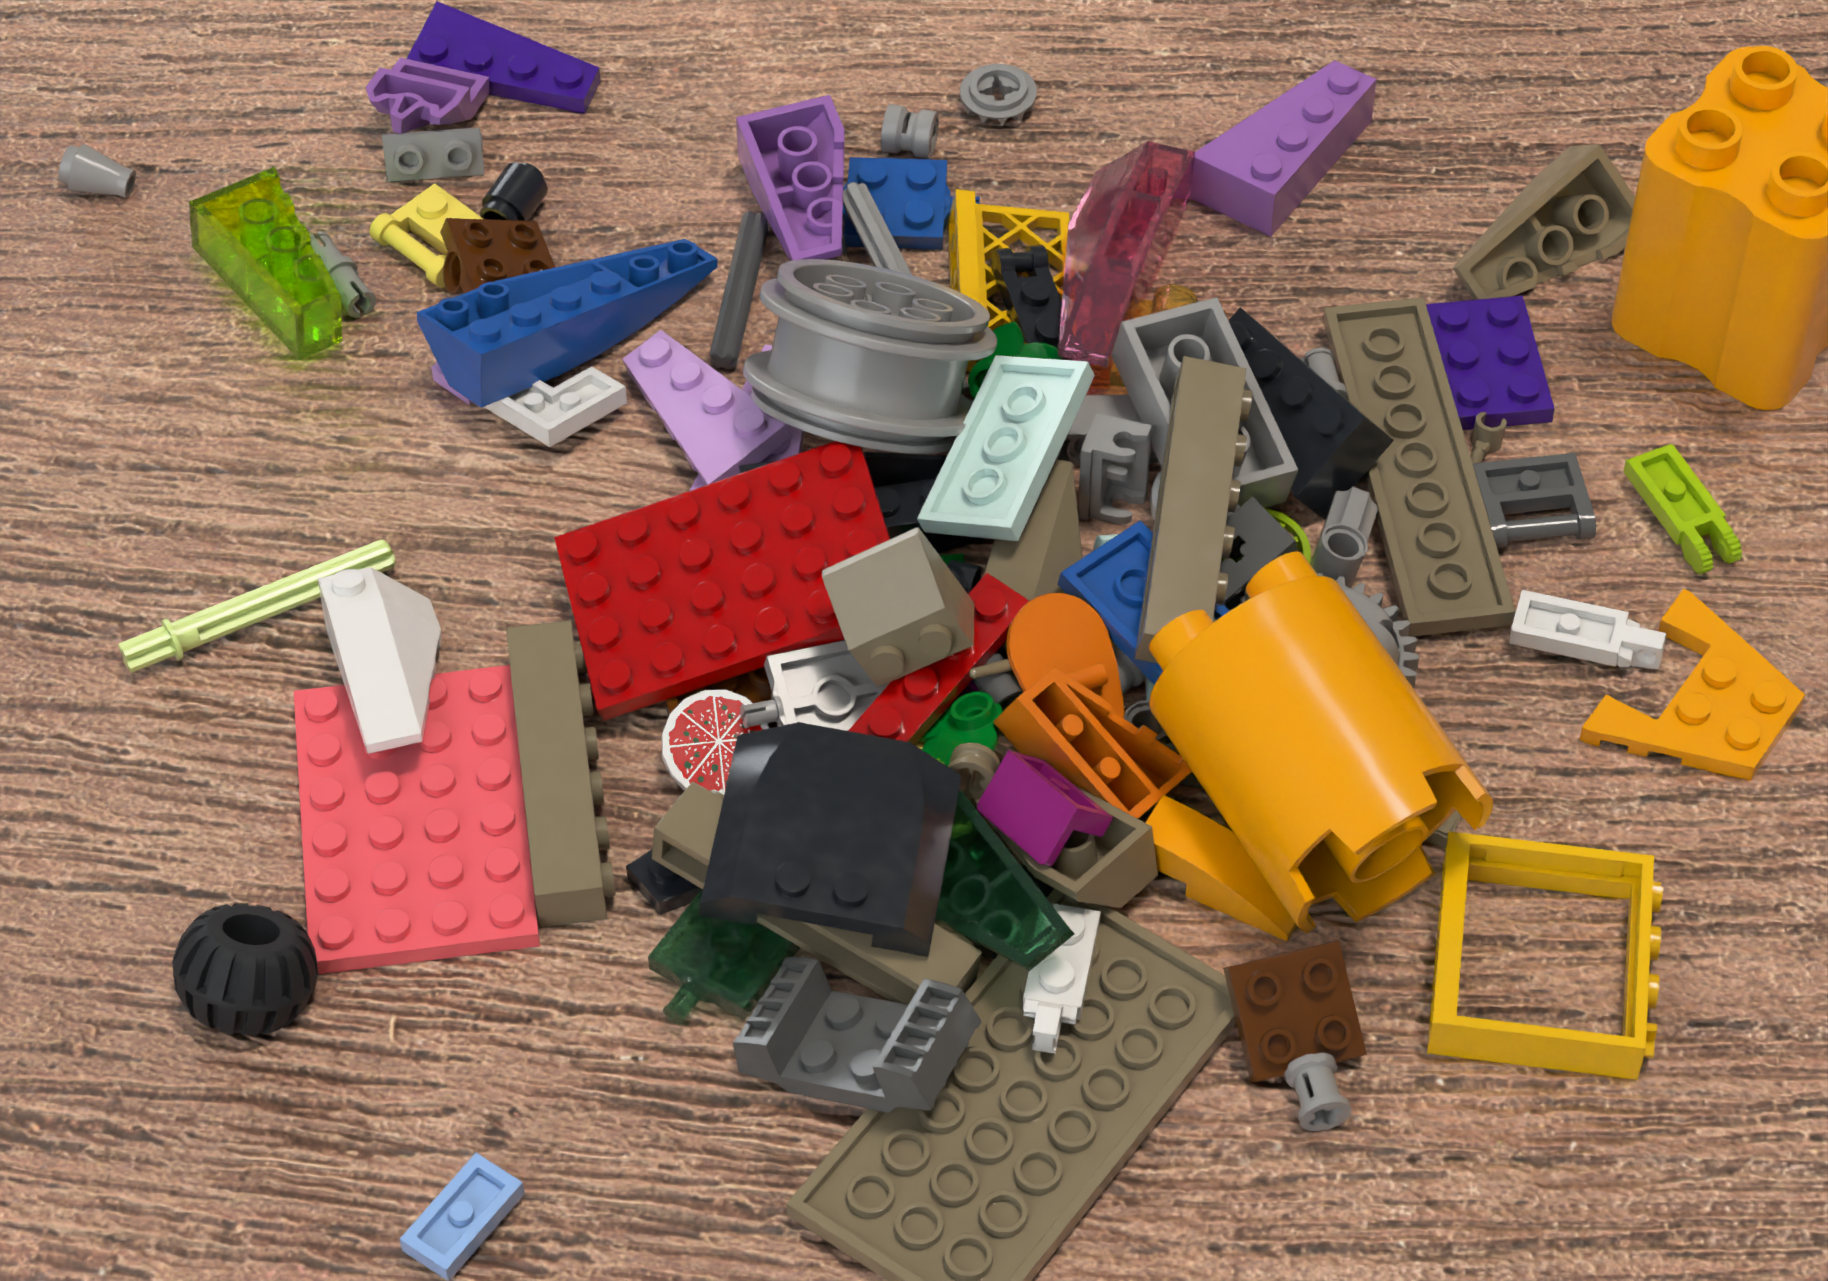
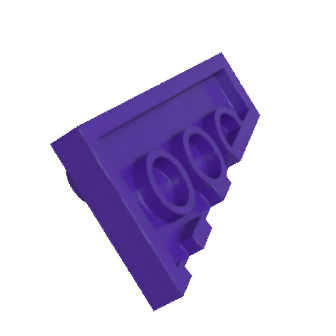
[406,1,601,114]

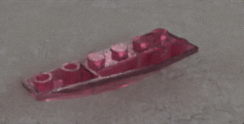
[1058,141,1195,367]

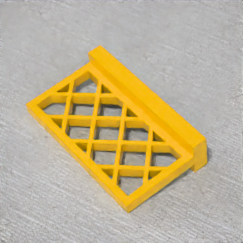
[947,189,1080,372]

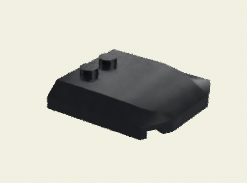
[699,722,962,957]

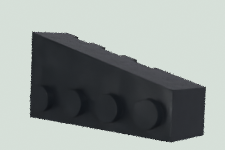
[1229,307,1394,520]

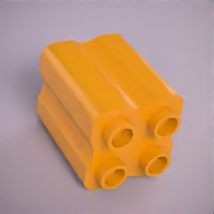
[1611,46,1828,410]

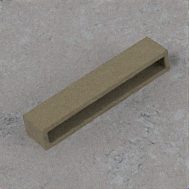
[1134,356,1253,663]
[506,620,616,928]
[652,781,982,1005]

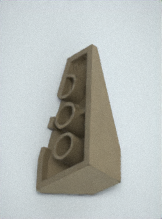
[1452,144,1635,300]
[983,459,1083,660]
[965,743,1158,908]

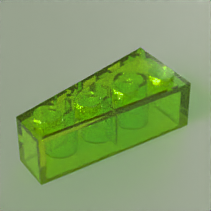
[189,166,342,360]

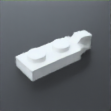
[1509,590,1666,669]
[1023,902,1101,1054]

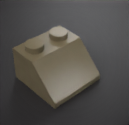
[822,527,974,687]

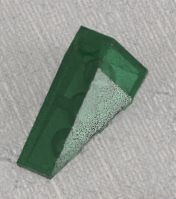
[936,790,1075,972]

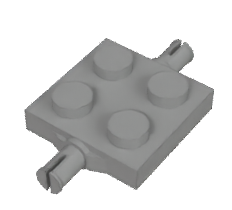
[740,640,890,731]

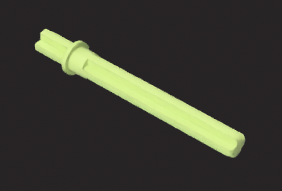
[118,540,396,673]

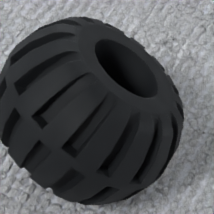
[172,903,318,1036]

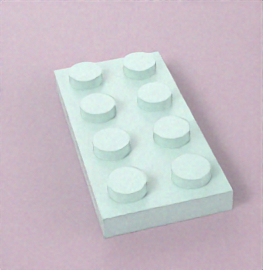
[917,355,1095,541]

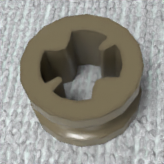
[948,742,1000,799]

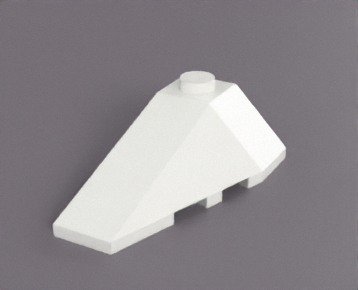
[318,567,442,754]

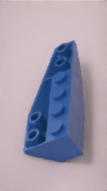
[417,239,718,408]

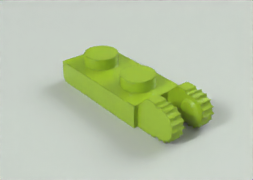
[1623,444,1743,575]

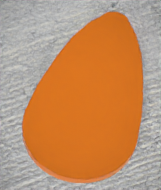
[1006,593,1125,718]

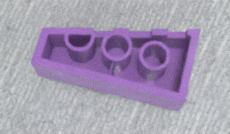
[1187,60,1377,237]

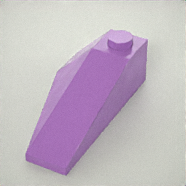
[736,95,845,261]

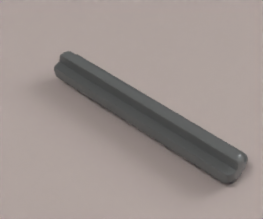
[710,211,769,370]

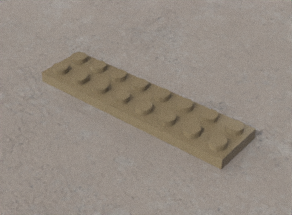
[1323,297,1516,637]

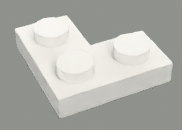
[485,366,627,447]

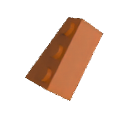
[993,667,1192,819]

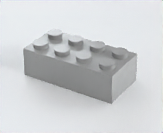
[1111,297,1298,508]

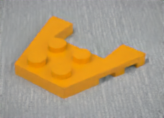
[1579,588,1805,781]

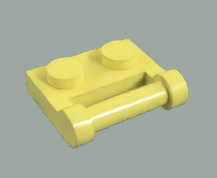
[369,184,483,288]

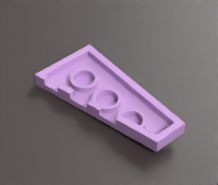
[623,330,792,485]

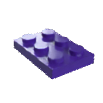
[1426,296,1555,430]

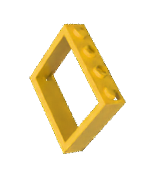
[1427,831,1663,1080]

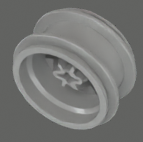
[743,259,997,454]

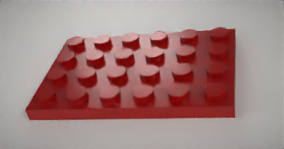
[554,441,890,721]

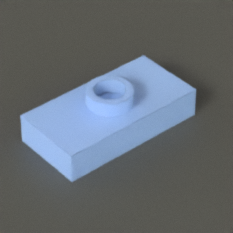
[399,1153,525,1281]

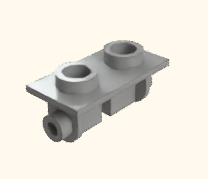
[382,127,485,182]

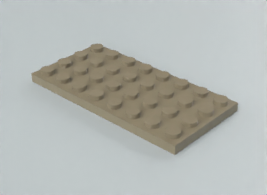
[786,889,1236,1281]

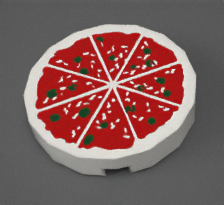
[661,690,769,795]

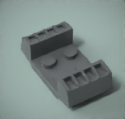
[733,957,981,1113]

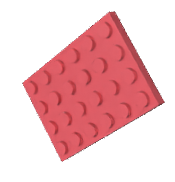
[294,665,540,974]

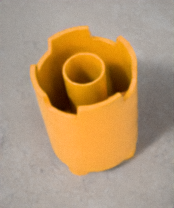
[1149,551,1493,934]

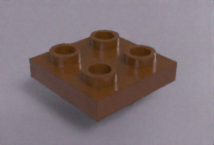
[440,218,555,295]
[1223,941,1367,1082]

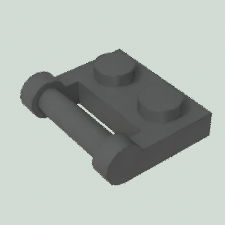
[1473,453,1596,549]

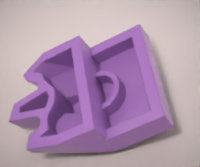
[366,58,490,134]

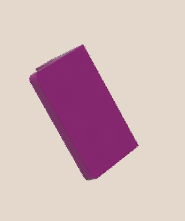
[977,750,1113,867]

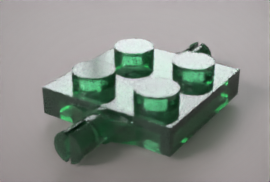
[648,889,800,1025]

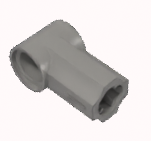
[1310,487,1378,588]

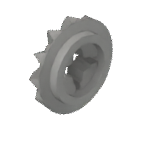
[960,64,1037,126]

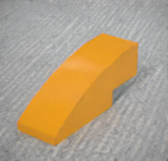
[1145,795,1297,941]

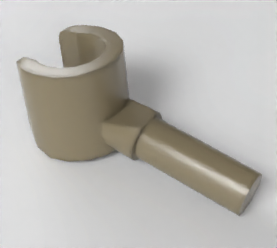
[1470,412,1507,464]

